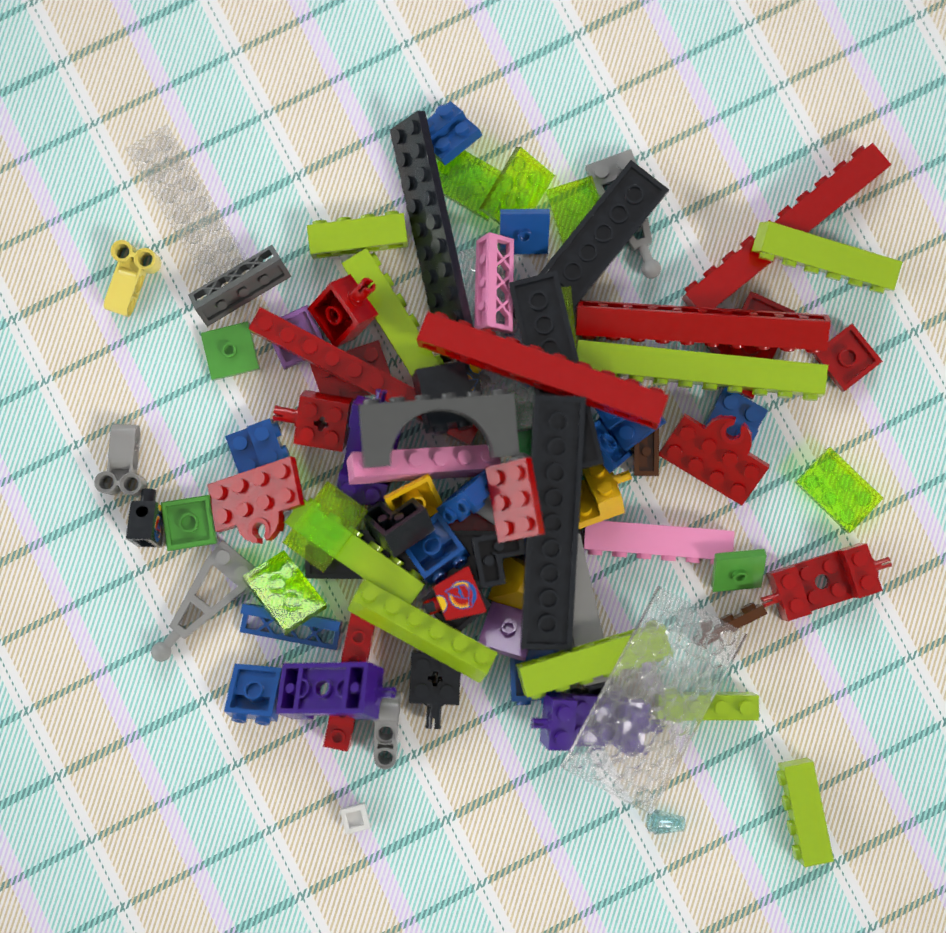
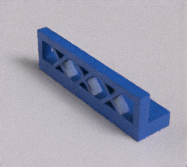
[240,603,343,650]

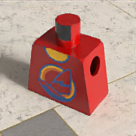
[423,566,487,621]

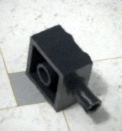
[409,650,461,729]

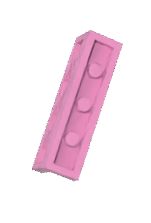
[474,232,514,334]

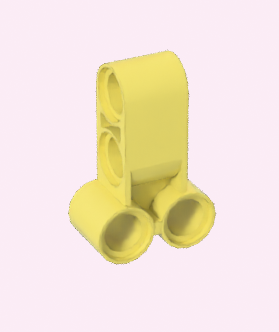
[104,240,162,317]

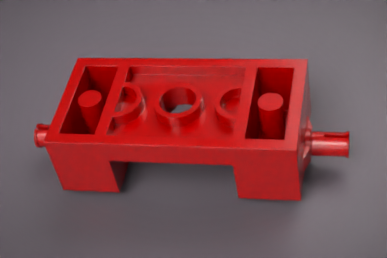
[760,543,892,621]

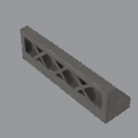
[188,245,292,327]

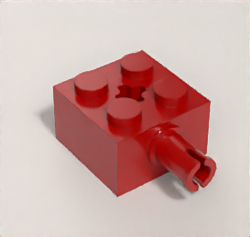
[307,274,379,347]
[273,390,353,452]

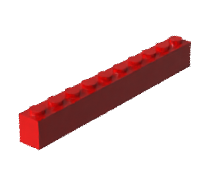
[681,143,891,308]
[576,300,831,353]
[248,307,478,446]
[417,312,669,430]

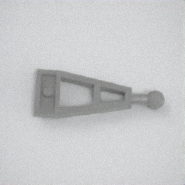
[585,149,661,279]
[151,540,261,662]

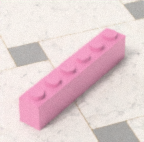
[346,444,501,485]
[582,521,735,564]

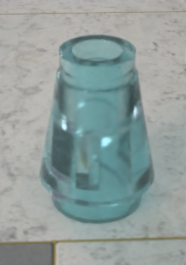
[646,809,685,835]

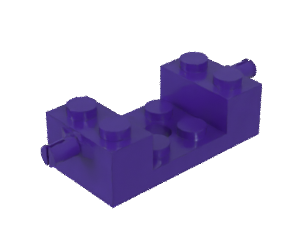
[335,389,402,518]
[276,662,397,720]
[530,692,663,753]

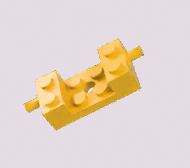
[579,465,632,529]

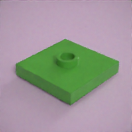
[200,321,260,381]
[161,495,218,551]
[711,549,767,592]

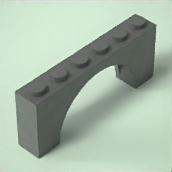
[358,389,519,468]

